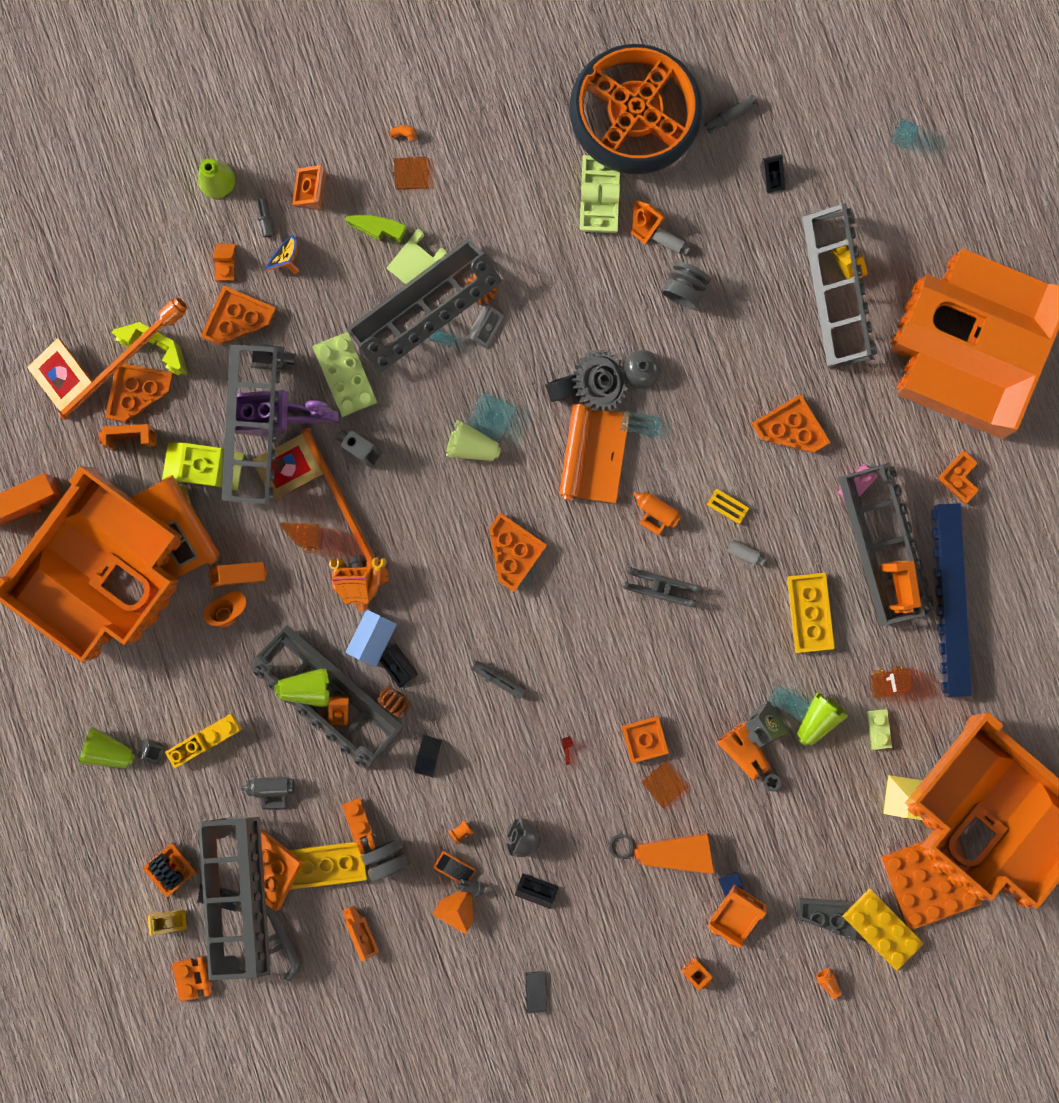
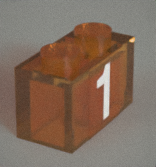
[868,665,914,698]

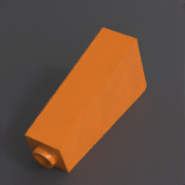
[634,833,714,874]

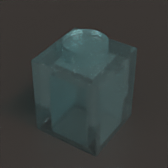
[890,119,919,150]

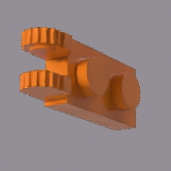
[341,798,376,854]

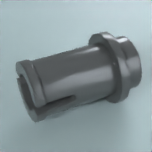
[349,555,364,568]
[458,879,484,897]

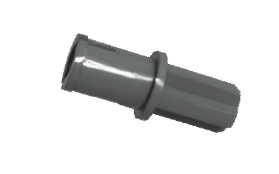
[256,199,275,238]

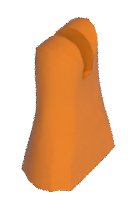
[717,721,771,781]

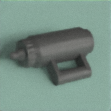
[240,777,294,809]

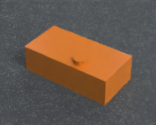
[0,473,63,527]

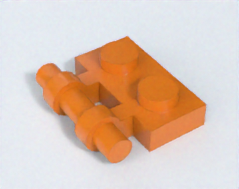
[172,956,212,1002]

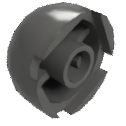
[623,350,661,388]
[506,817,541,857]

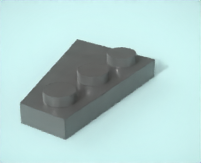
[797,898,856,941]

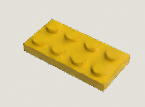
[787,573,834,653]
[290,841,367,890]
[842,889,924,971]

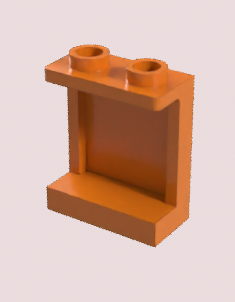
[99,424,157,451]
[880,561,921,613]
[708,885,768,949]

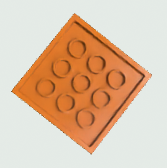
[881,839,982,930]

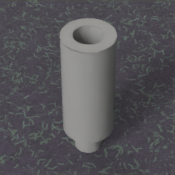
[652,227,690,254]
[727,539,765,566]

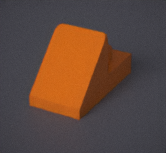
[213,244,236,282]
[329,696,349,726]

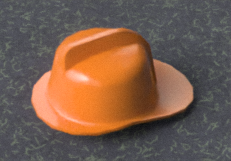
[203,591,246,628]

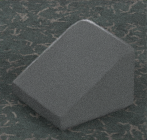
[138,739,166,765]

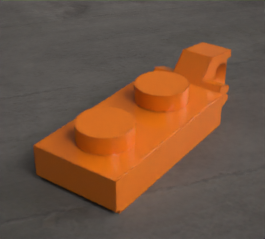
[342,905,379,962]

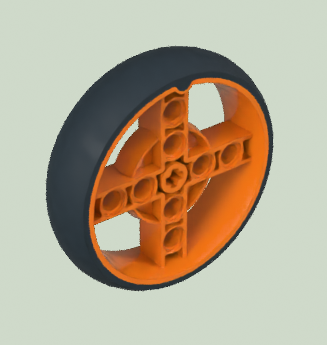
[569,44,702,174]

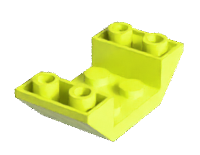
[112,322,188,376]
[162,443,244,491]

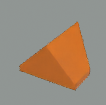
[631,200,665,244]
[432,891,474,935]

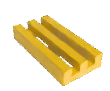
[706,488,749,525]

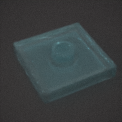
[466,391,516,443]

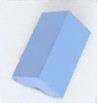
[345,610,397,667]

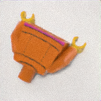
[329,557,387,611]

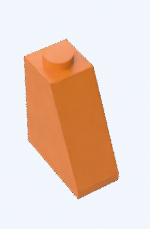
[209,562,267,588]

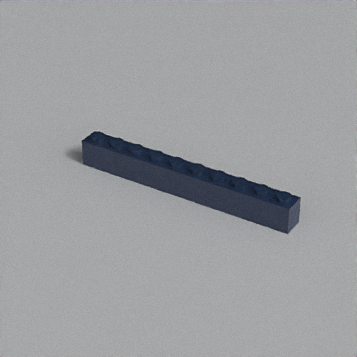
[931,503,972,697]

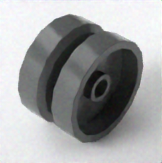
[361,838,410,881]

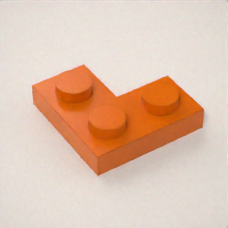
[937,450,979,504]

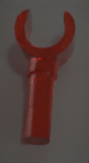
[561,736,574,765]

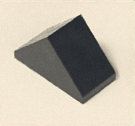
[760,154,785,193]
[414,735,442,777]

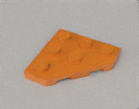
[201,286,277,346]
[105,364,174,422]
[751,394,831,453]
[489,513,547,592]
[261,829,304,911]

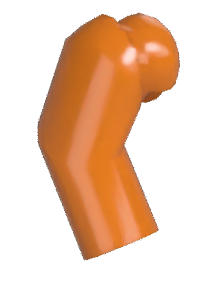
[389,125,417,141]

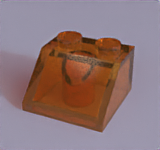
[280,522,324,553]

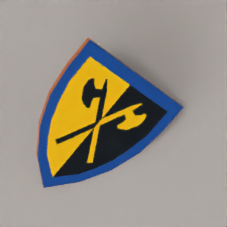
[264,235,299,275]

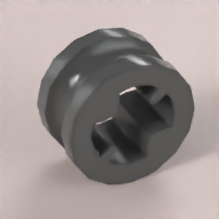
[763,774,781,791]

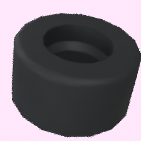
[545,374,578,402]

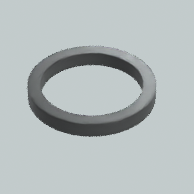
[609,834,633,859]

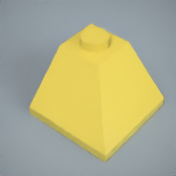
[883,775,923,820]

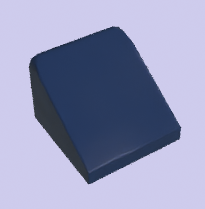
[718,872,744,897]

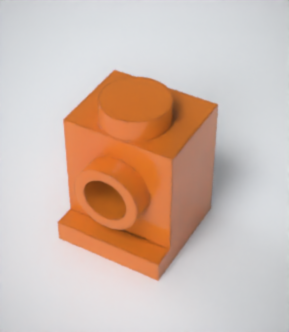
[681,957,713,991]

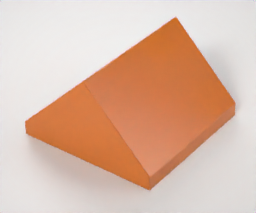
[292,165,327,210]

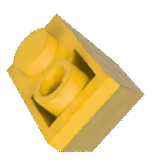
[830,239,868,279]

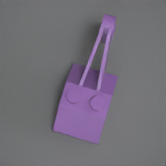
[235,390,339,436]

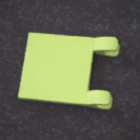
[386,229,447,284]

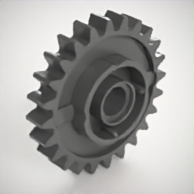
[572,350,629,412]

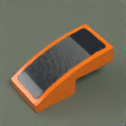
[433,850,477,882]

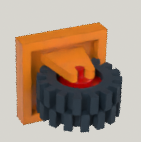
[142,842,198,898]

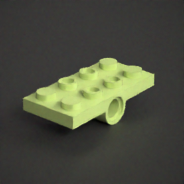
[580,155,620,233]
[312,331,377,417]

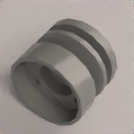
[661,261,711,309]

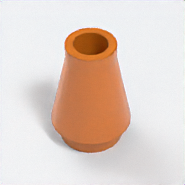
[816,968,842,999]

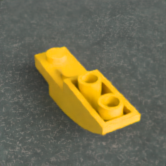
[165,713,242,769]

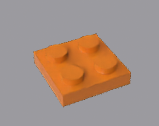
[621,716,669,764]

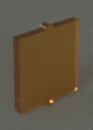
[393,157,429,190]
[641,762,687,808]

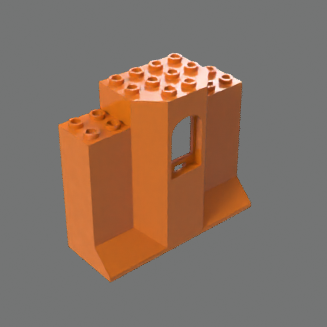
[889,248,1059,439]
[0,466,183,663]
[905,712,1059,909]

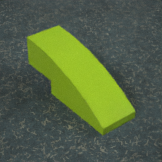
[345,215,407,243]

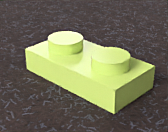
[867,709,892,750]

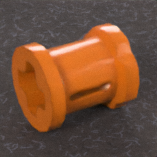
[448,820,474,845]

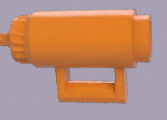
[633,491,682,536]

